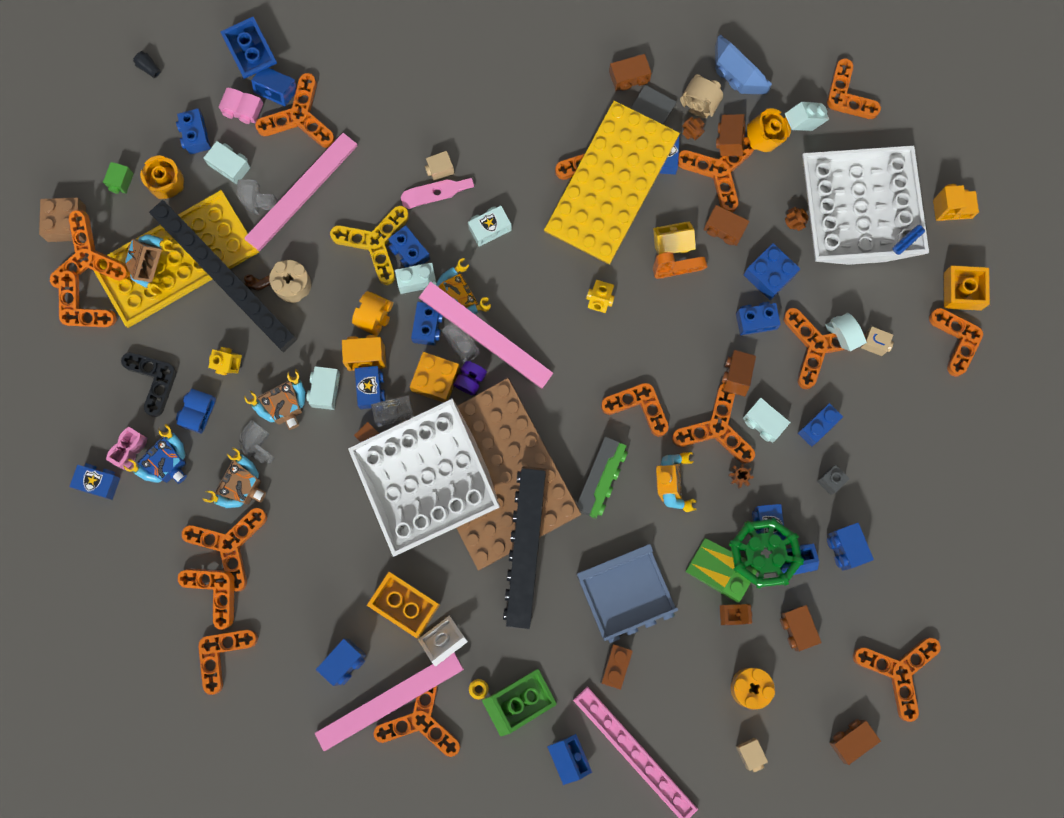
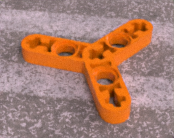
[255,73,335,148]
[678,137,754,213]
[50,210,130,288]
[783,308,865,389]
[672,383,755,464]
[182,508,267,592]
[853,638,941,722]
[373,685,460,757]

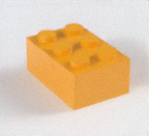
[367,572,440,639]

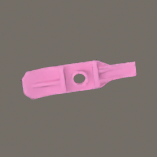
[401,178,474,209]

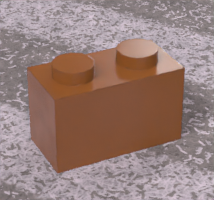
[609,54,652,91]
[716,114,746,156]
[704,205,749,246]
[721,350,756,397]
[780,605,822,651]
[600,644,633,690]
[830,719,881,765]

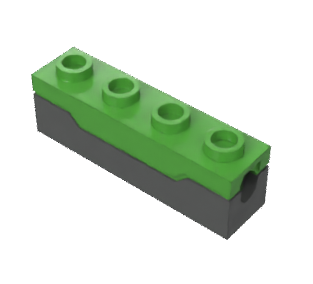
[577,437,628,519]

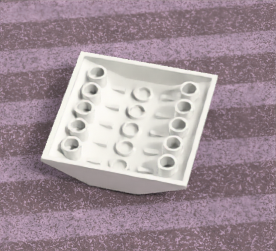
[802,146,929,265]
[348,399,500,557]

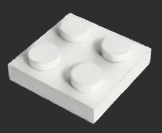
[418,615,468,667]

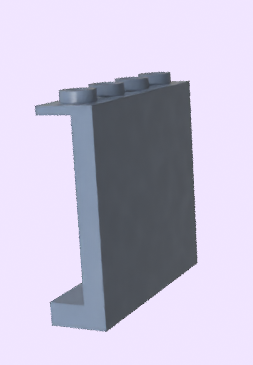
[577,544,678,643]

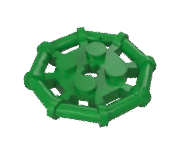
[729,518,804,589]

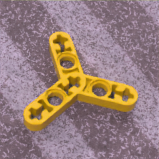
[330,206,409,285]

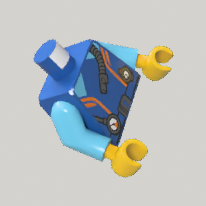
[123,424,187,484]

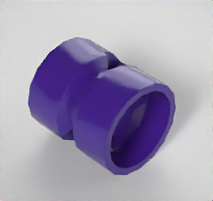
[453,361,487,396]

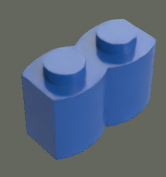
[176,388,216,434]

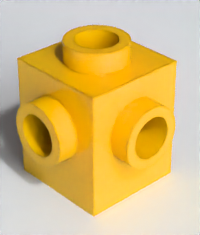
[586,280,615,313]
[208,347,242,375]

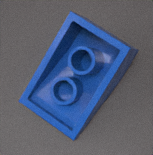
[220,17,277,79]

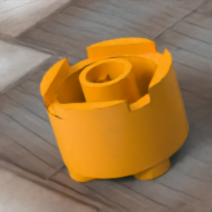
[747,108,791,152]
[140,155,184,199]
[352,291,393,336]
[731,668,775,709]

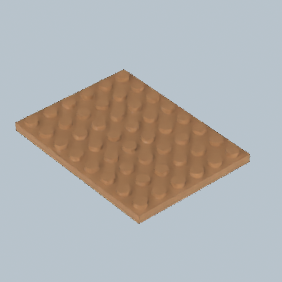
[457,378,582,571]

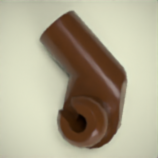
[244,274,270,290]

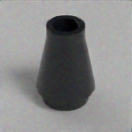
[133,51,161,78]

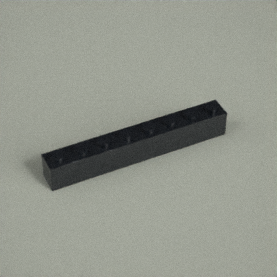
[503,466,546,629]

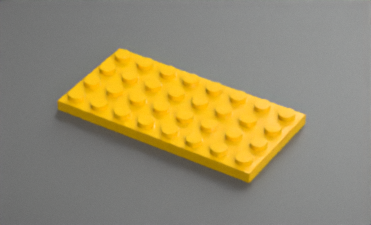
[544,101,680,265]
[93,190,259,328]

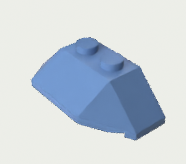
[715,35,772,94]

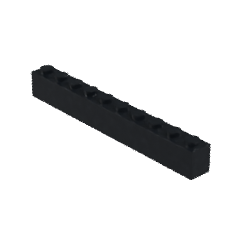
[149,200,297,353]

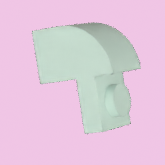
[825,313,867,352]

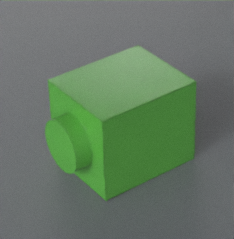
[103,162,134,194]

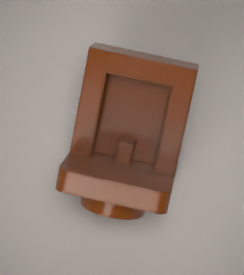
[720,604,752,625]

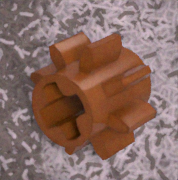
[682,117,705,140]
[785,207,809,231]
[728,464,754,489]

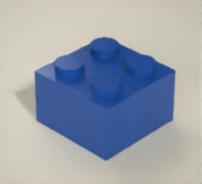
[744,243,800,301]
[827,523,874,571]
[316,639,366,686]

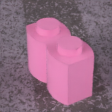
[219,88,263,124]
[106,427,147,470]

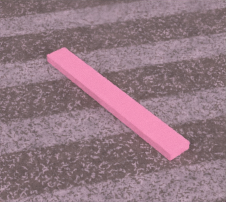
[244,133,357,252]
[419,282,553,389]
[315,652,464,751]
[573,686,698,818]

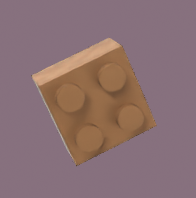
[39,198,86,242]

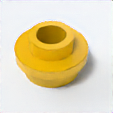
[469,679,489,699]

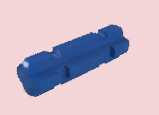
[892,225,925,255]

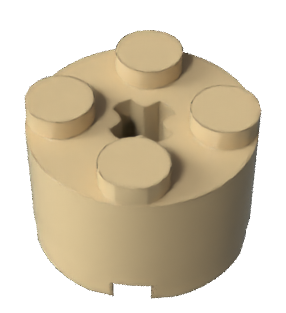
[680,74,723,118]
[269,260,311,303]

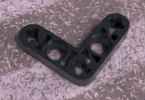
[121,352,177,417]

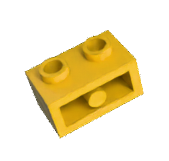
[653,221,696,255]

